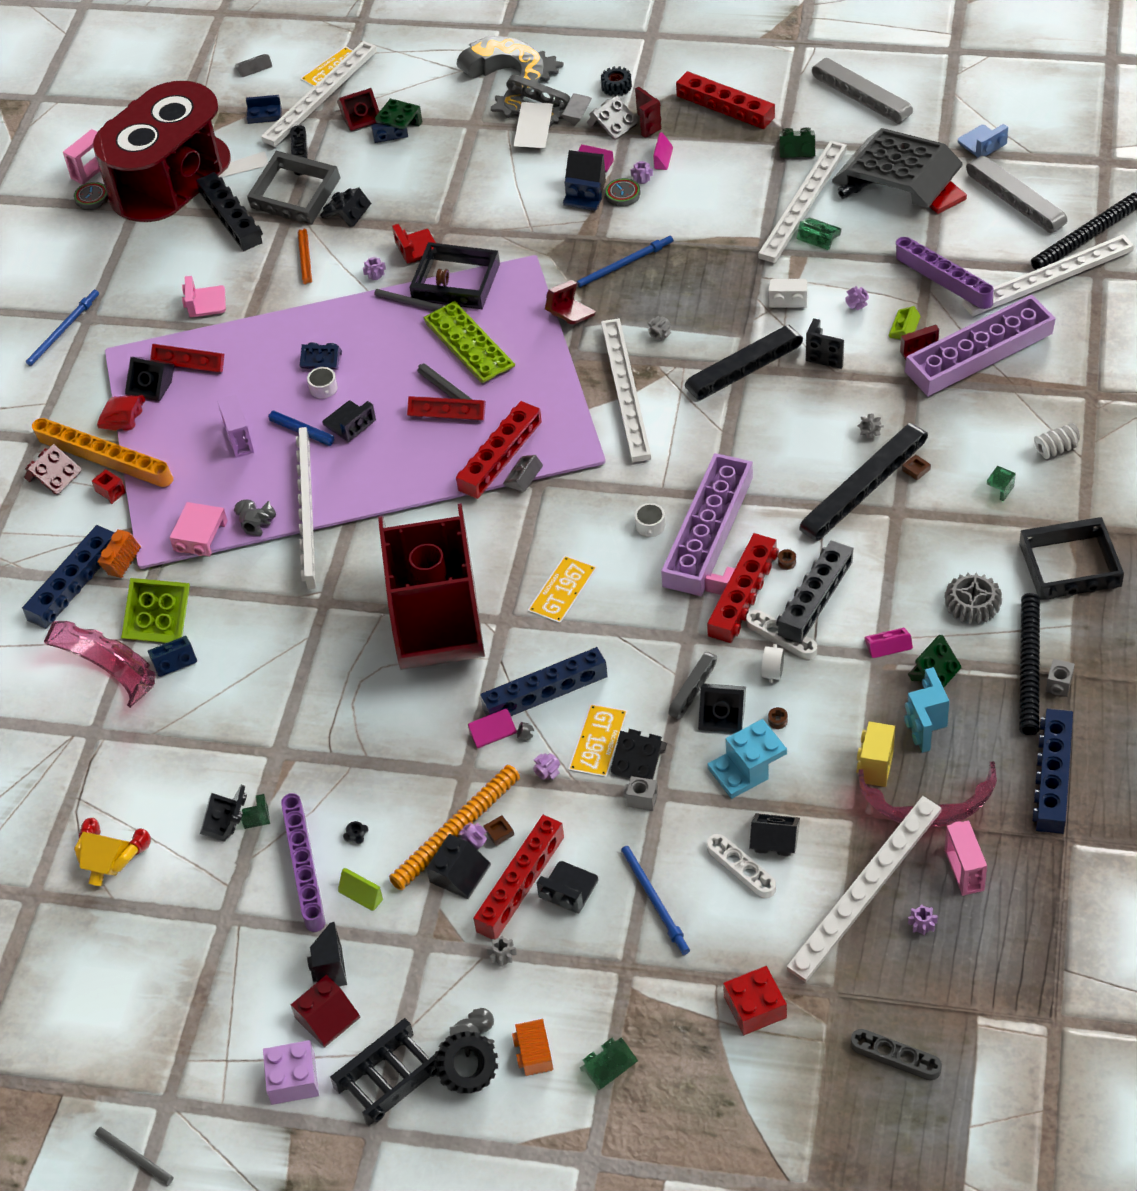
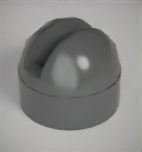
[517,722,534,740]

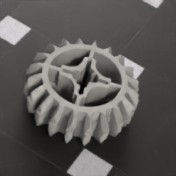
[944,572,1002,625]

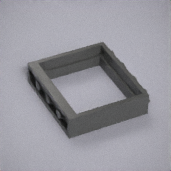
[247,150,341,225]

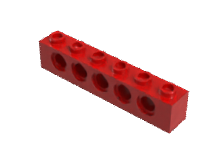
[676,71,775,129]
[456,401,542,499]
[707,533,779,643]
[473,814,564,940]

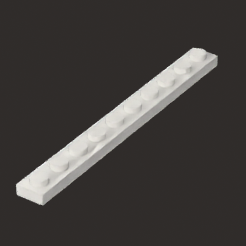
[261,41,377,147]
[758,141,847,263]
[962,234,1134,317]
[601,318,651,463]
[296,427,316,589]
[787,796,942,983]

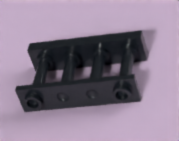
[330,1018,437,1126]

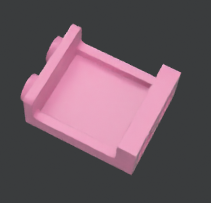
[170,502,228,557]

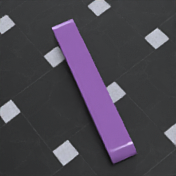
[896,237,994,309]
[281,793,326,932]

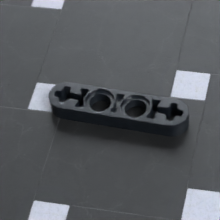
[290,125,308,175]

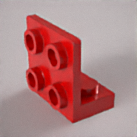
[392,224,436,264]

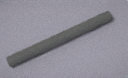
[374,289,444,311]
[95,1127,174,1185]

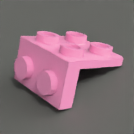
[182,276,226,318]

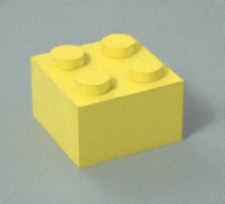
[856,721,895,787]

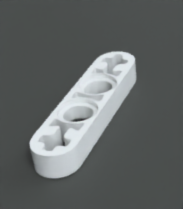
[746,610,817,660]
[707,834,776,898]

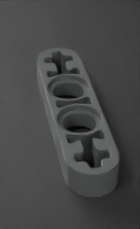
[506,75,570,110]
[668,652,717,719]
[851,1029,942,1080]

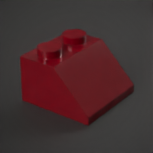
[337,88,380,131]
[290,975,361,1048]

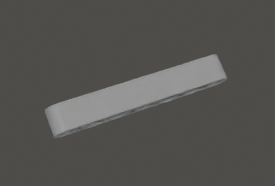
[811,58,913,123]
[966,156,1068,233]

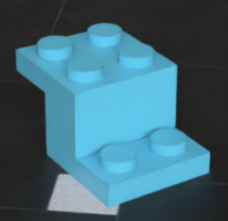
[904,667,949,753]
[707,719,787,799]

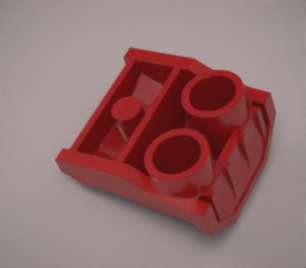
[97,395,145,431]

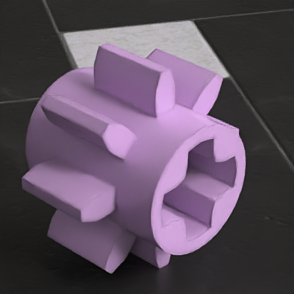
[631,161,653,184]
[363,257,386,280]
[845,286,869,310]
[533,753,560,780]
[459,822,487,850]
[908,905,938,935]

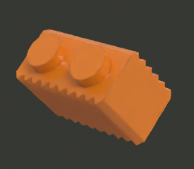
[97,529,141,578]
[512,1019,553,1076]

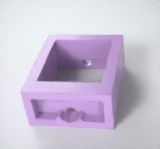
[217,394,254,458]

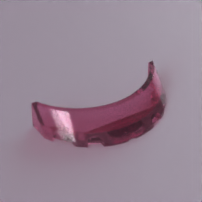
[44,621,156,708]
[858,761,997,827]

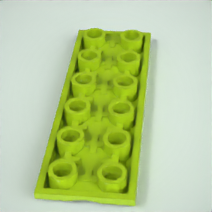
[423,301,515,383]

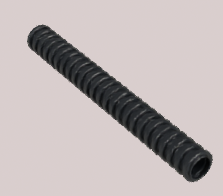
[1031,192,1137,270]
[1019,593,1040,735]

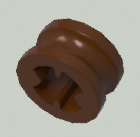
[436,269,449,286]
[778,549,796,570]
[768,707,788,729]

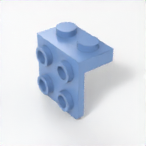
[958,124,1008,157]

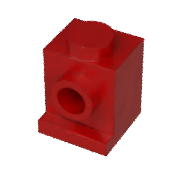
[92,469,126,504]

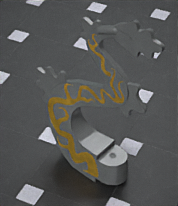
[457,36,564,128]

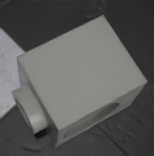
[1046,659,1075,697]
[623,776,658,811]

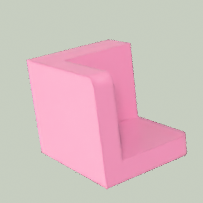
[705,567,735,595]

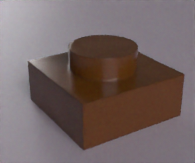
[902,454,931,480]
[483,815,515,846]

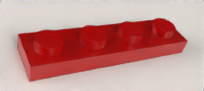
[151,344,225,372]
[407,396,486,420]

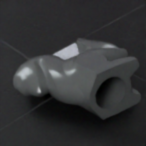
[234,499,276,536]
[450,1008,495,1057]

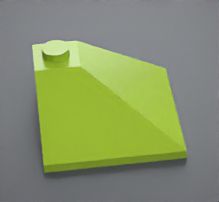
[121,578,190,643]

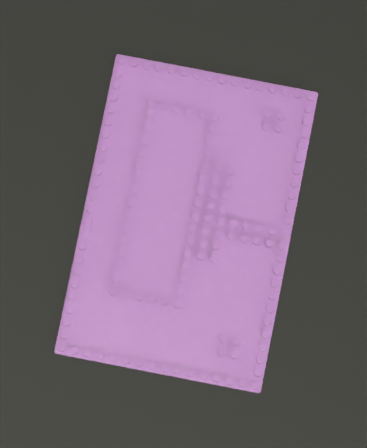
[105,255,606,569]

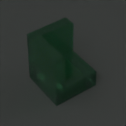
[987,466,1016,502]
[241,794,270,829]

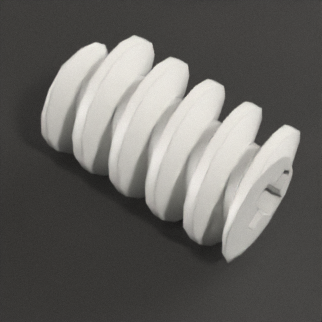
[1034,423,1080,459]

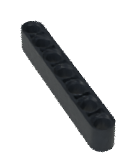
[685,325,803,400]

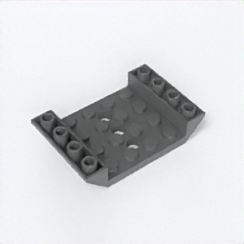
[832,128,963,208]

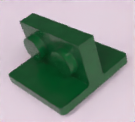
[908,635,961,688]

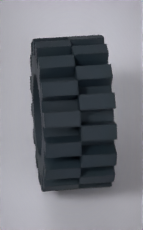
[601,66,632,97]

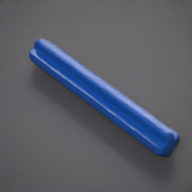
[268,410,335,446]

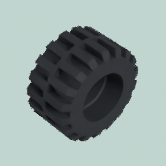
[434,1031,498,1094]

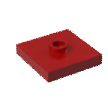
[929,181,967,214]

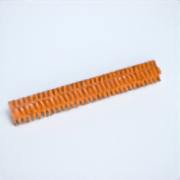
[298,229,312,284]

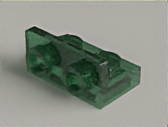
[797,217,842,250]
[579,1037,638,1090]

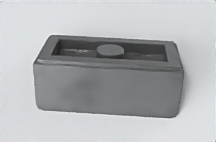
[235,54,272,77]
[561,93,592,126]
[503,455,543,492]

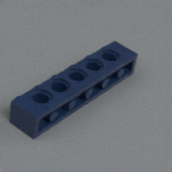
[22,525,115,629]
[480,647,608,716]
[1032,708,1073,834]

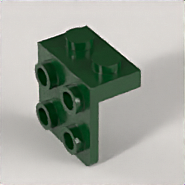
[375,98,423,129]
[779,127,816,158]

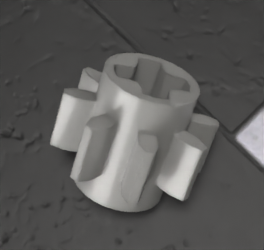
[648,316,671,340]
[857,414,884,439]
[487,936,517,966]

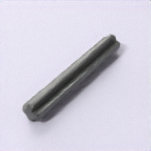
[417,363,472,400]

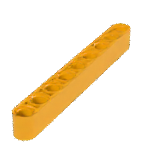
[32,418,173,487]

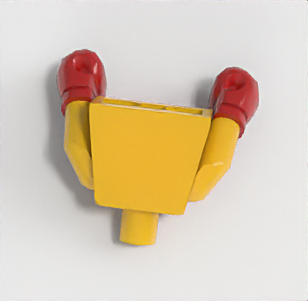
[74,818,151,886]

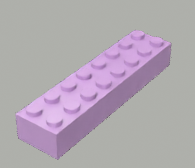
[905,294,1056,397]
[661,453,753,597]

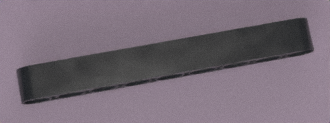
[799,423,928,541]

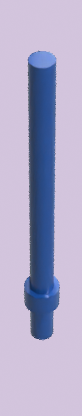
[577,235,674,288]
[26,289,99,366]
[621,846,690,955]

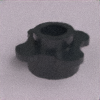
[343,821,369,844]

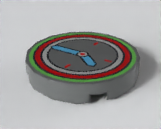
[605,178,641,206]
[74,182,108,210]

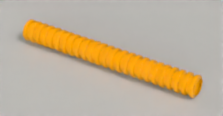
[389,765,520,890]

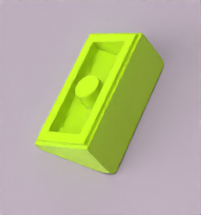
[888,306,921,340]
[338,868,383,911]

